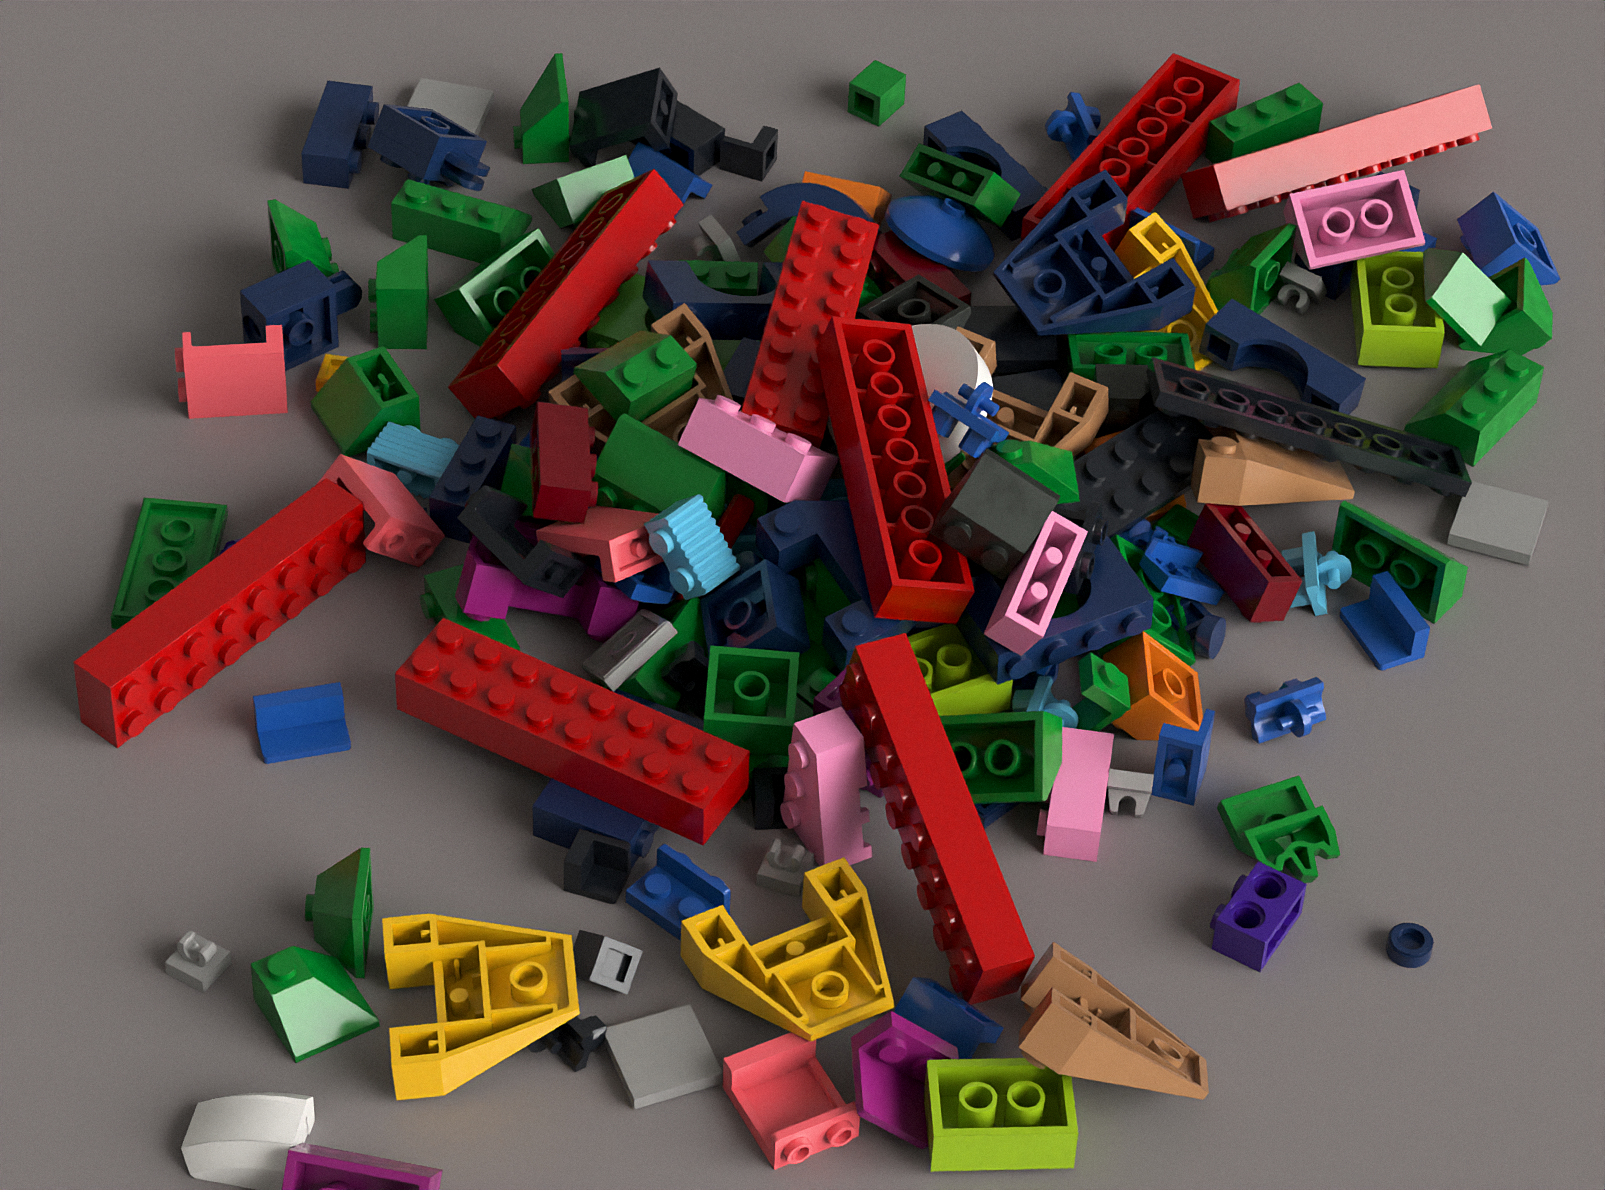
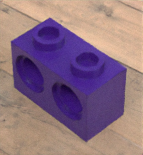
[1210,861,1307,972]

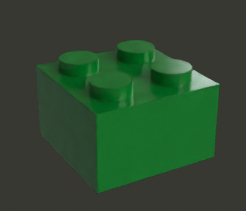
[703,645,799,756]

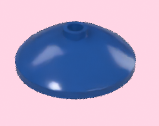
[885,195,995,272]

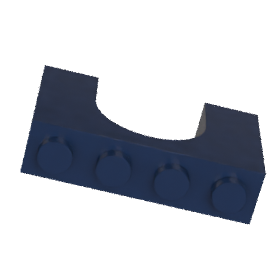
[642,260,783,340]
[955,535,1154,685]
[532,689,704,869]

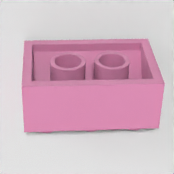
[1283,170,1426,270]

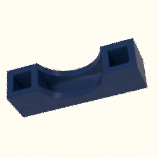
[923,111,1048,241]
[1199,299,1366,415]

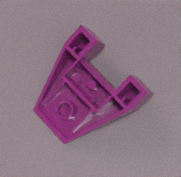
[455,518,639,643]

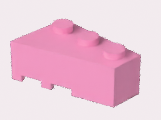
[678,395,839,503]
[780,707,872,866]

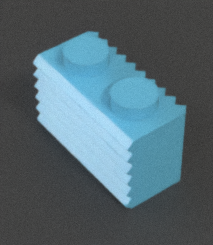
[367,421,460,499]
[644,494,741,600]

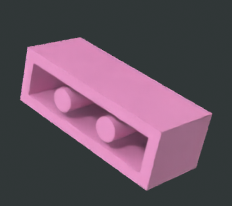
[984,511,1088,656]
[1037,727,1114,862]

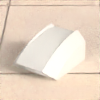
[181,1092,315,1190]

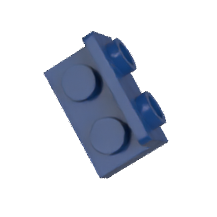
[626,844,731,941]

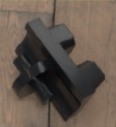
[661,641,709,716]
[526,1001,607,1072]

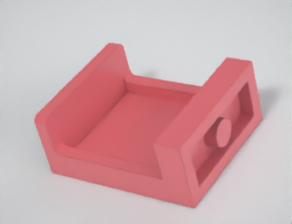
[175,325,288,419]
[316,454,445,567]
[536,505,664,583]
[722,1032,860,1170]

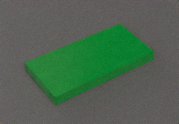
[110,497,228,629]

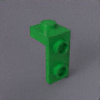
[1072,652,1131,732]

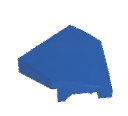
[1139,526,1225,605]
[593,556,678,604]

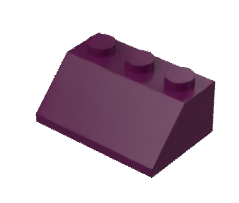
[282,1143,443,1190]

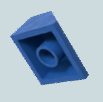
[1457,191,1561,285]

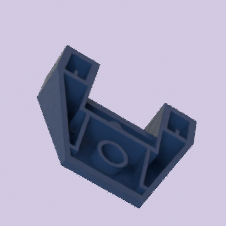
[993,170,1196,335]
[755,500,971,672]

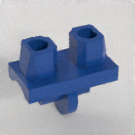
[1045,92,1102,162]
[928,382,1009,458]
[1244,677,1326,744]

